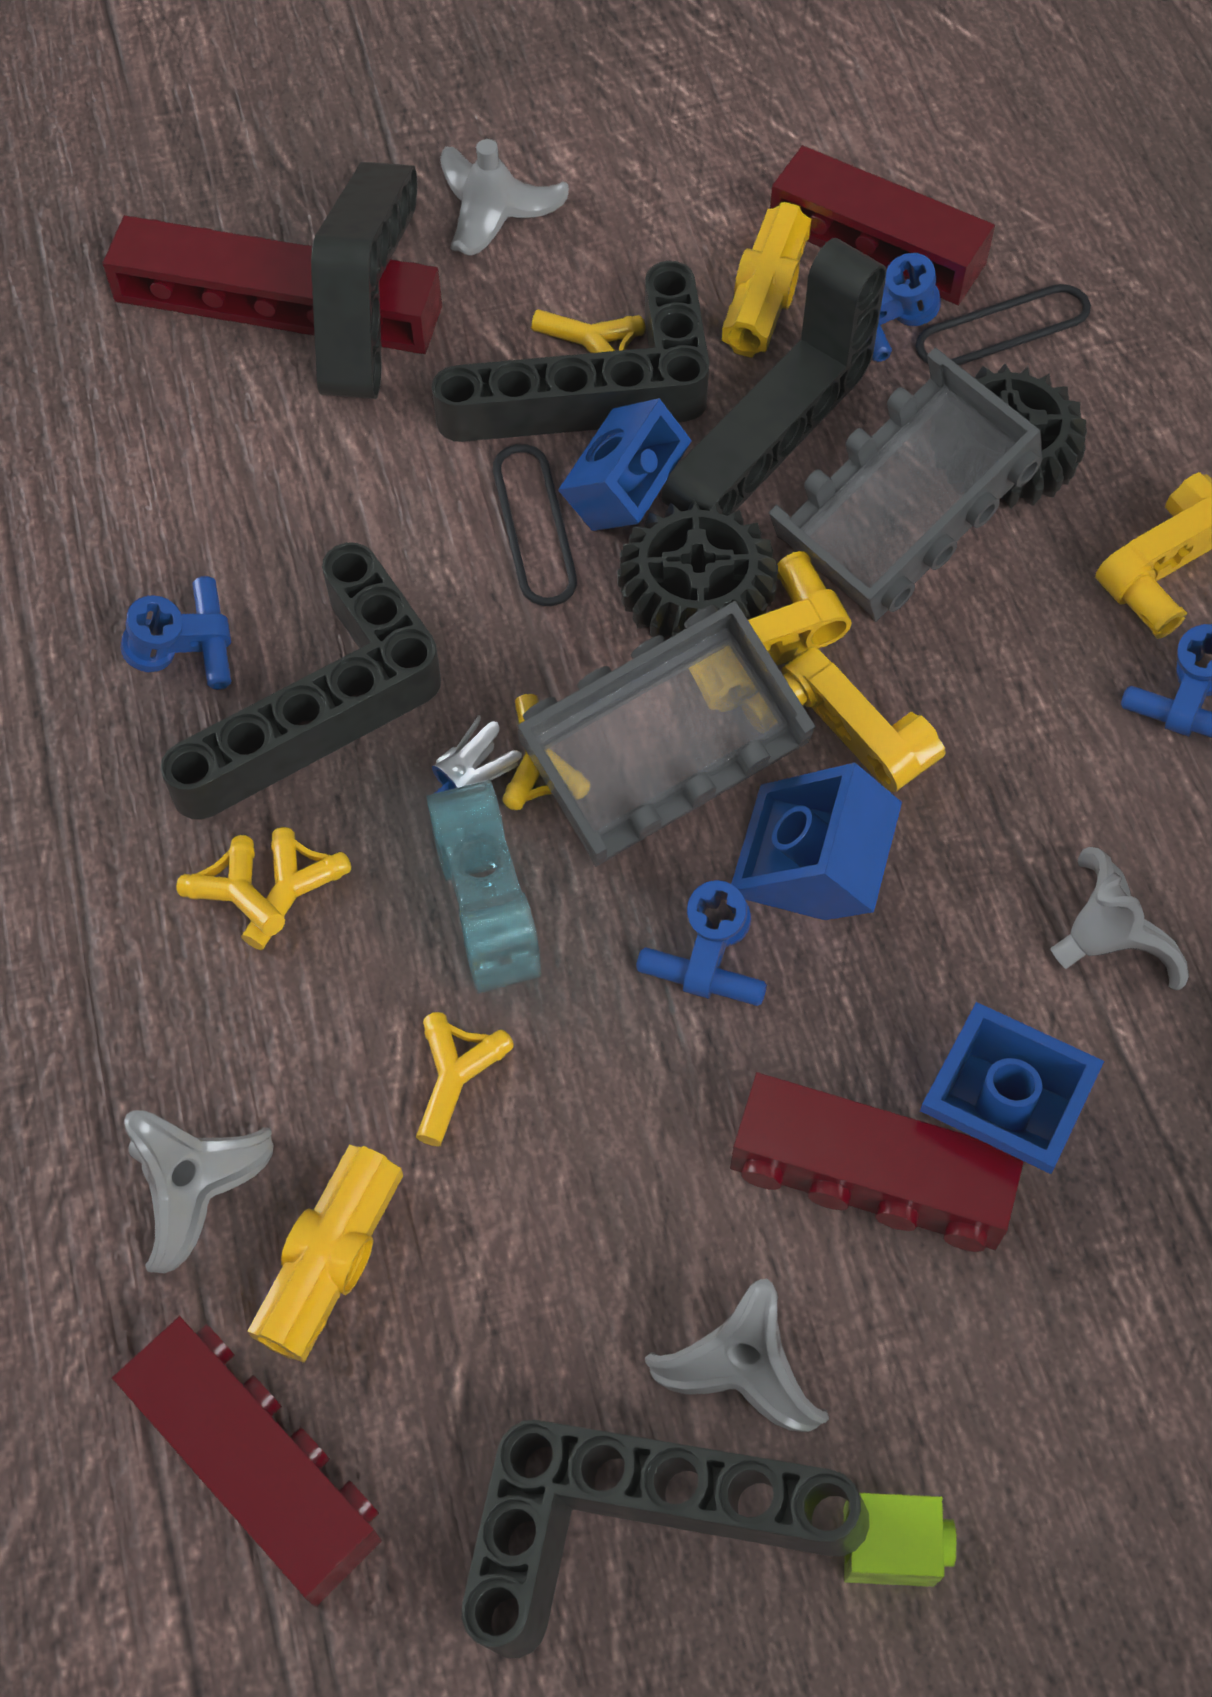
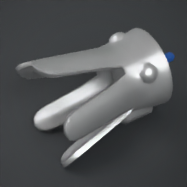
[432,715,522,804]

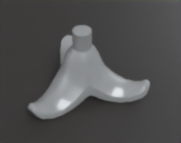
[440,139,569,256]
[1050,847,1189,991]
[124,1110,273,1273]
[645,1279,829,1432]

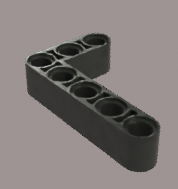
[311,162,417,399]
[661,238,886,516]
[432,261,709,442]
[160,542,441,819]
[462,1420,869,1658]

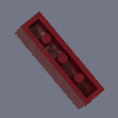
[770,145,995,306]
[730,1072,1024,1252]
[111,1315,382,1607]

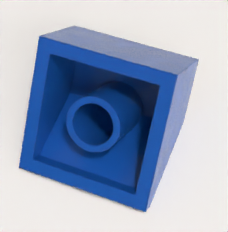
[731,762,902,920]
[920,1002,1104,1174]

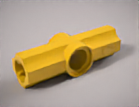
[721,202,812,357]
[247,1144,404,1363]

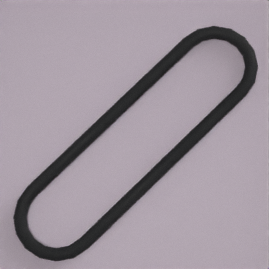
[915,284,1091,365]
[493,444,577,606]

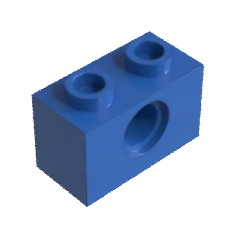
[558,398,692,531]

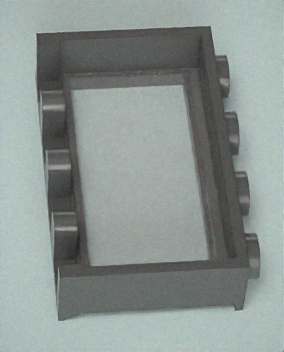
[768,347,1042,622]
[517,601,816,867]

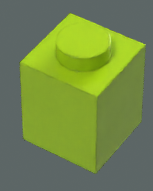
[844,1493,957,1587]

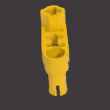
[1095,472,1212,639]
[688,551,852,713]
[741,647,946,792]

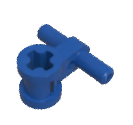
[872,253,941,362]
[121,576,231,690]
[1121,624,1212,738]
[636,880,767,1006]

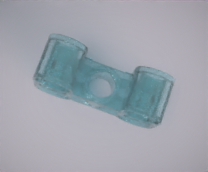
[426,779,541,994]

